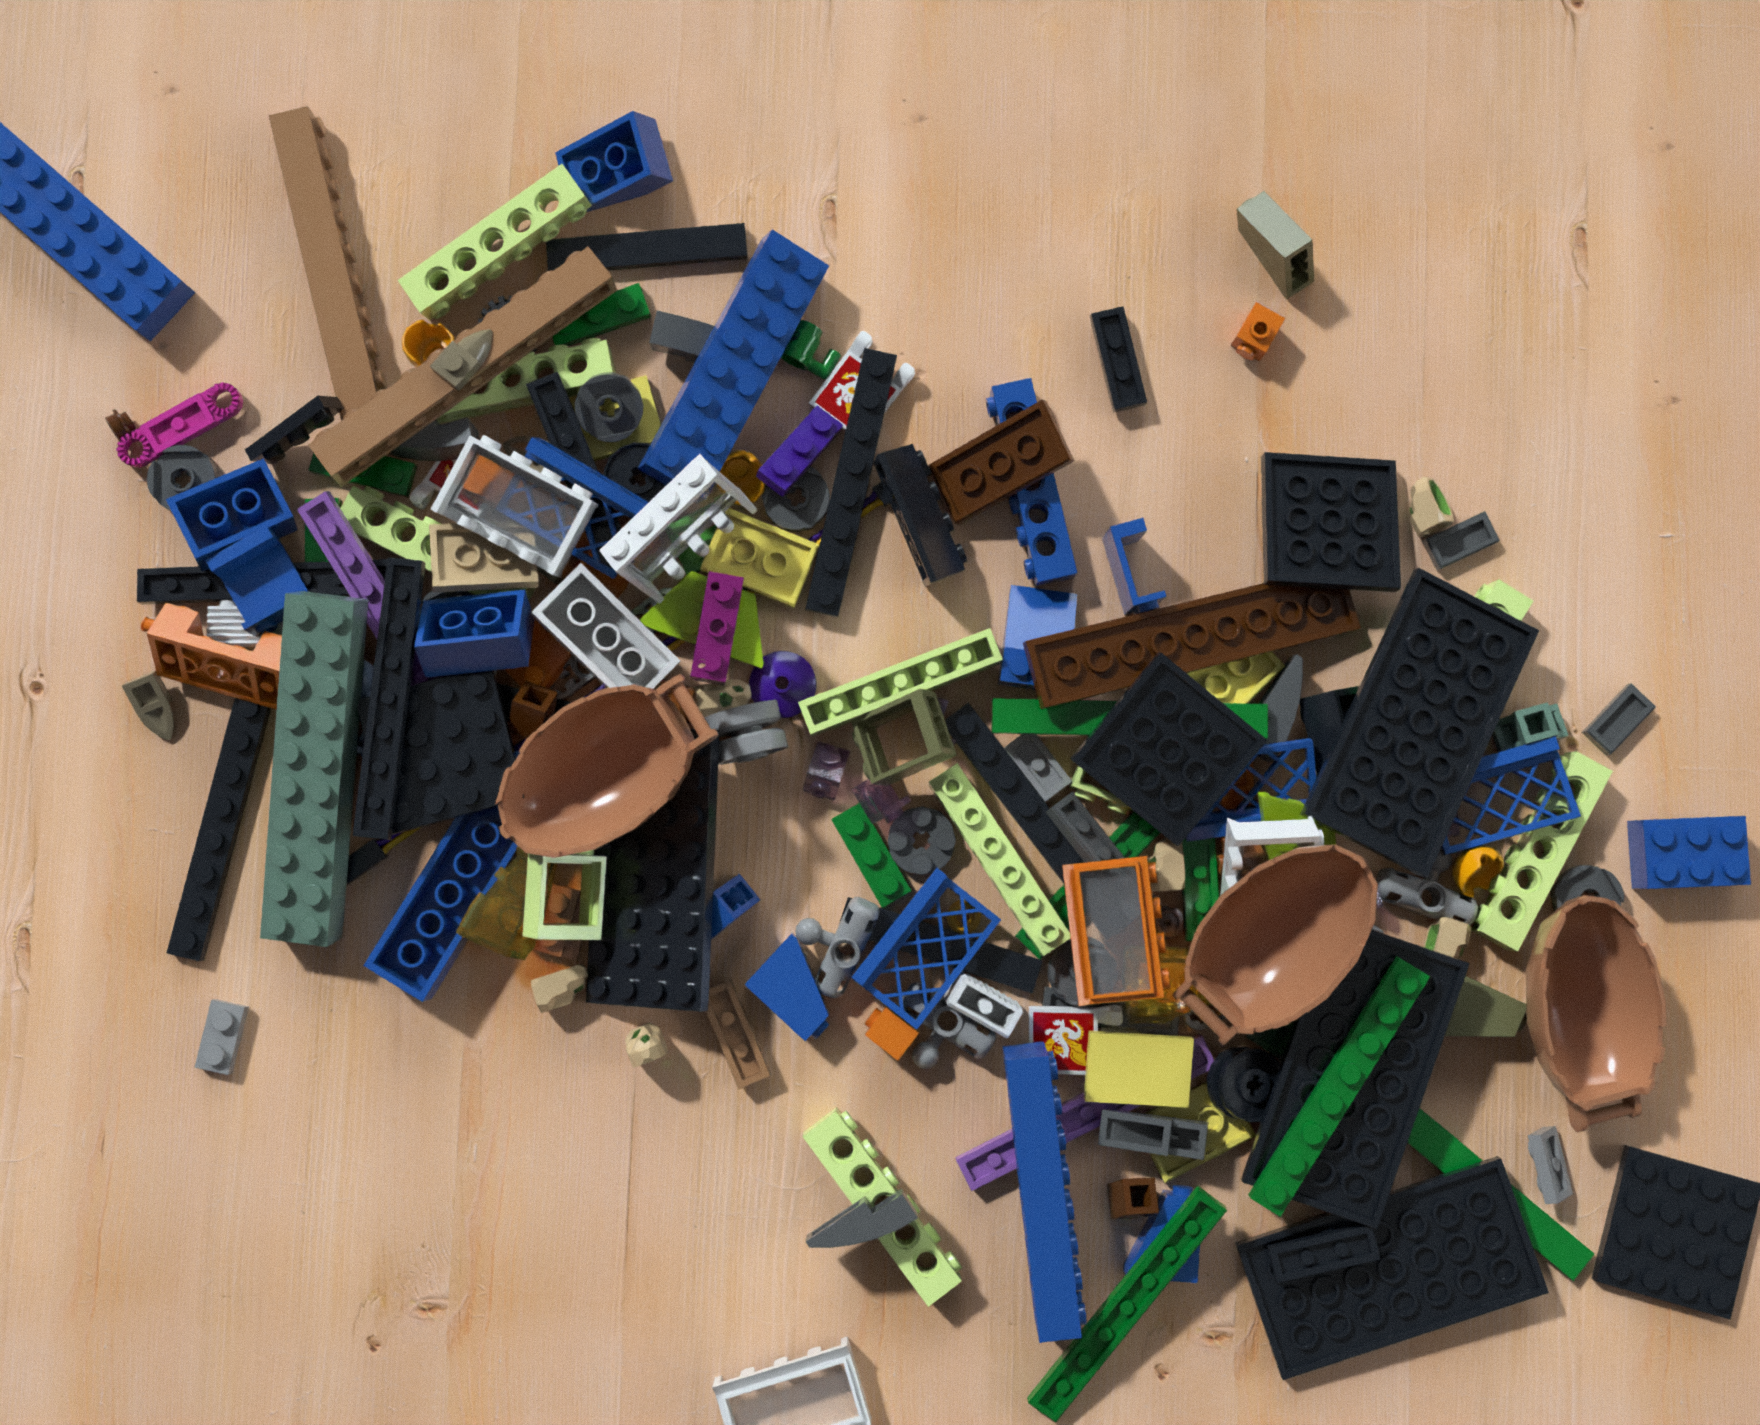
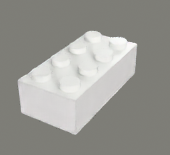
[530,563,680,689]

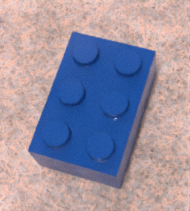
[166,458,298,571]
[414,589,535,677]
[1627,816,1751,889]

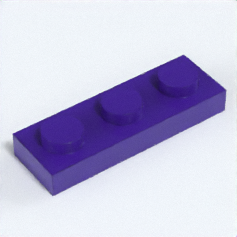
[756,405,843,497]

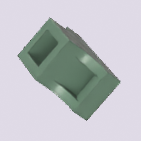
[1492,702,1568,752]

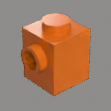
[1231,302,1285,361]
[864,1005,919,1061]

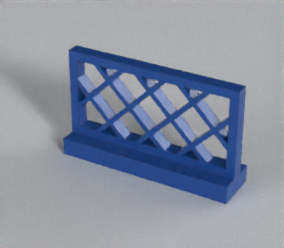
[496,437,649,579]
[1441,736,1581,856]
[1185,738,1316,842]
[851,868,1001,1030]

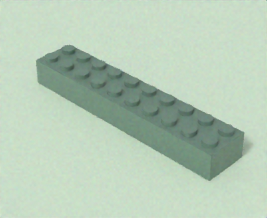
[260,591,369,947]

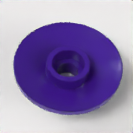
[749,651,816,718]

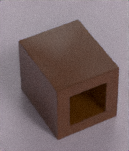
[508,681,558,738]
[1107,1177,1159,1220]

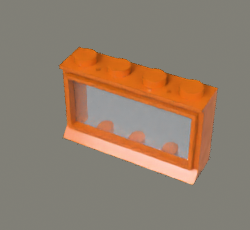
[1062,856,1171,1006]

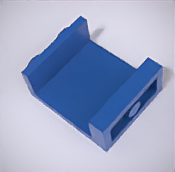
[1102,518,1167,615]
[205,526,309,637]

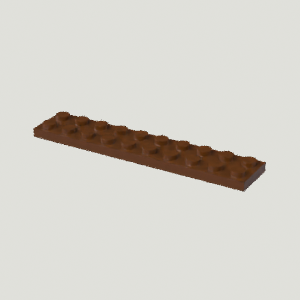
[1023,583,1361,710]

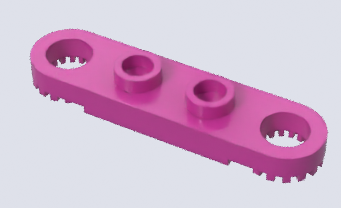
[116,382,243,468]

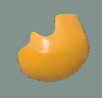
[401,320,455,368]
[715,450,765,505]
[1452,846,1504,898]

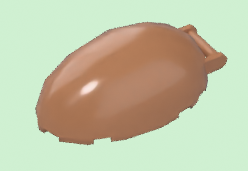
[495,674,719,858]
[1172,844,1378,1045]
[1526,895,1667,1132]

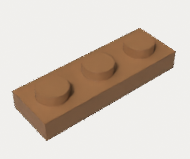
[706,979,771,1089]

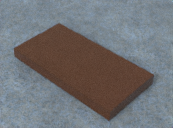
[929,399,1075,525]

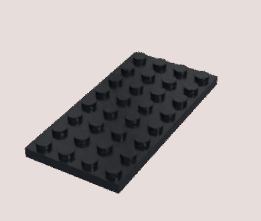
[1300,568,1539,877]
[586,729,720,1012]
[1241,930,1470,1229]
[1235,1156,1549,1380]

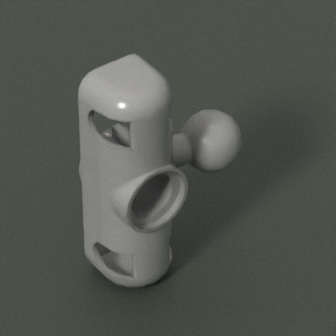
[1376,848,1478,926]
[795,897,880,998]
[902,982,996,1069]

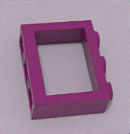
[690,571,744,686]

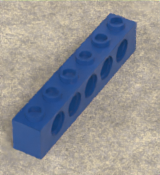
[986,378,1077,587]

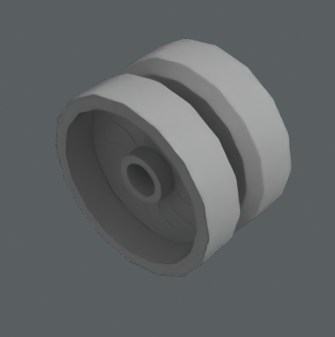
[705,700,789,765]

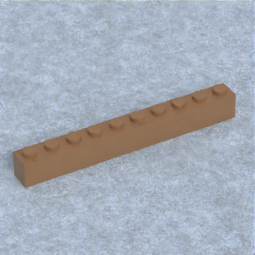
[269,106,387,421]
[308,246,617,487]

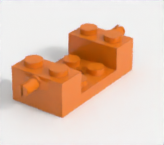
[141,603,282,710]

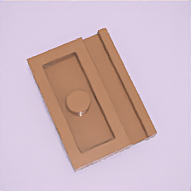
[528,882,584,961]

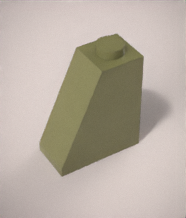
[1236,191,1314,299]
[1445,976,1527,1037]

